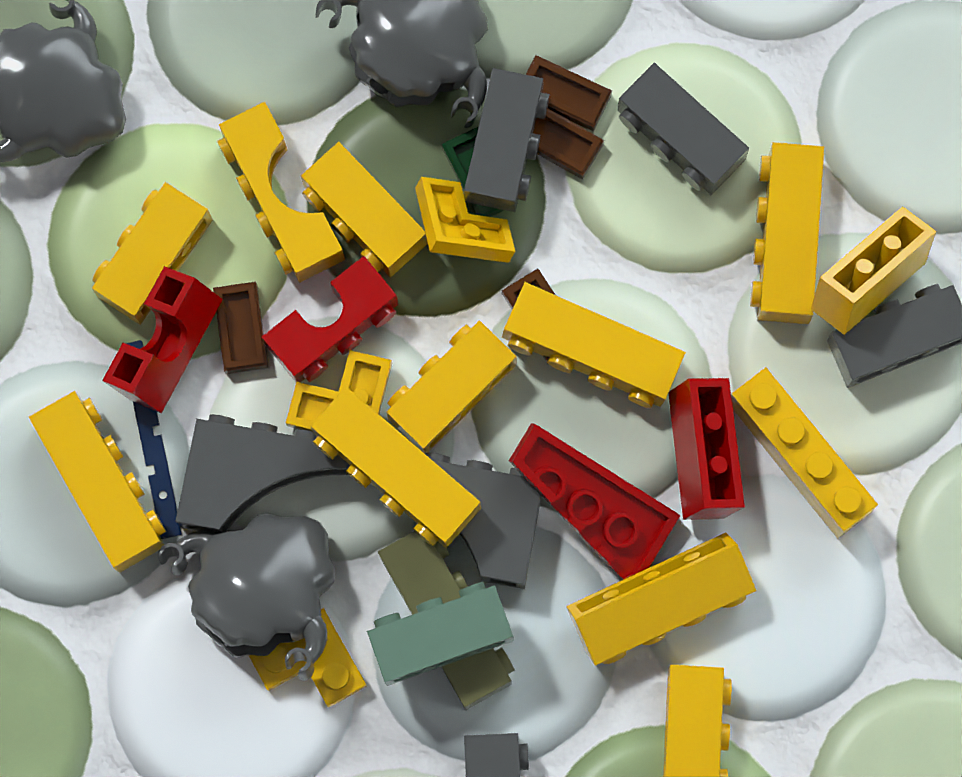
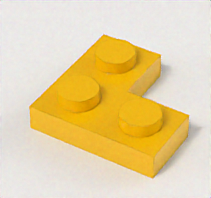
[415,176,516,263]
[286,350,393,432]
[248,608,367,708]

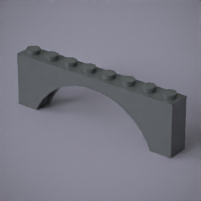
[175,414,541,589]

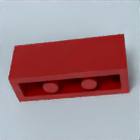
[668,378,745,520]

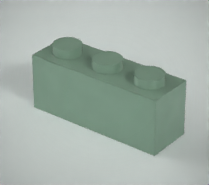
[367,582,514,686]

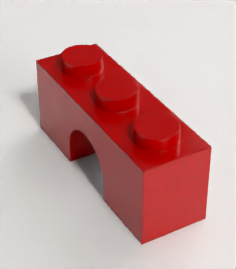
[261,256,399,382]
[102,266,223,414]

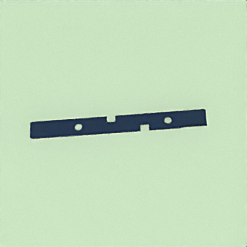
[126,340,182,539]

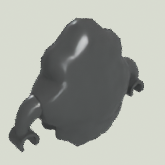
[0,0,126,162]
[315,0,488,128]
[158,513,335,681]

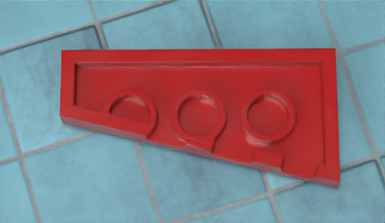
[509,423,680,580]

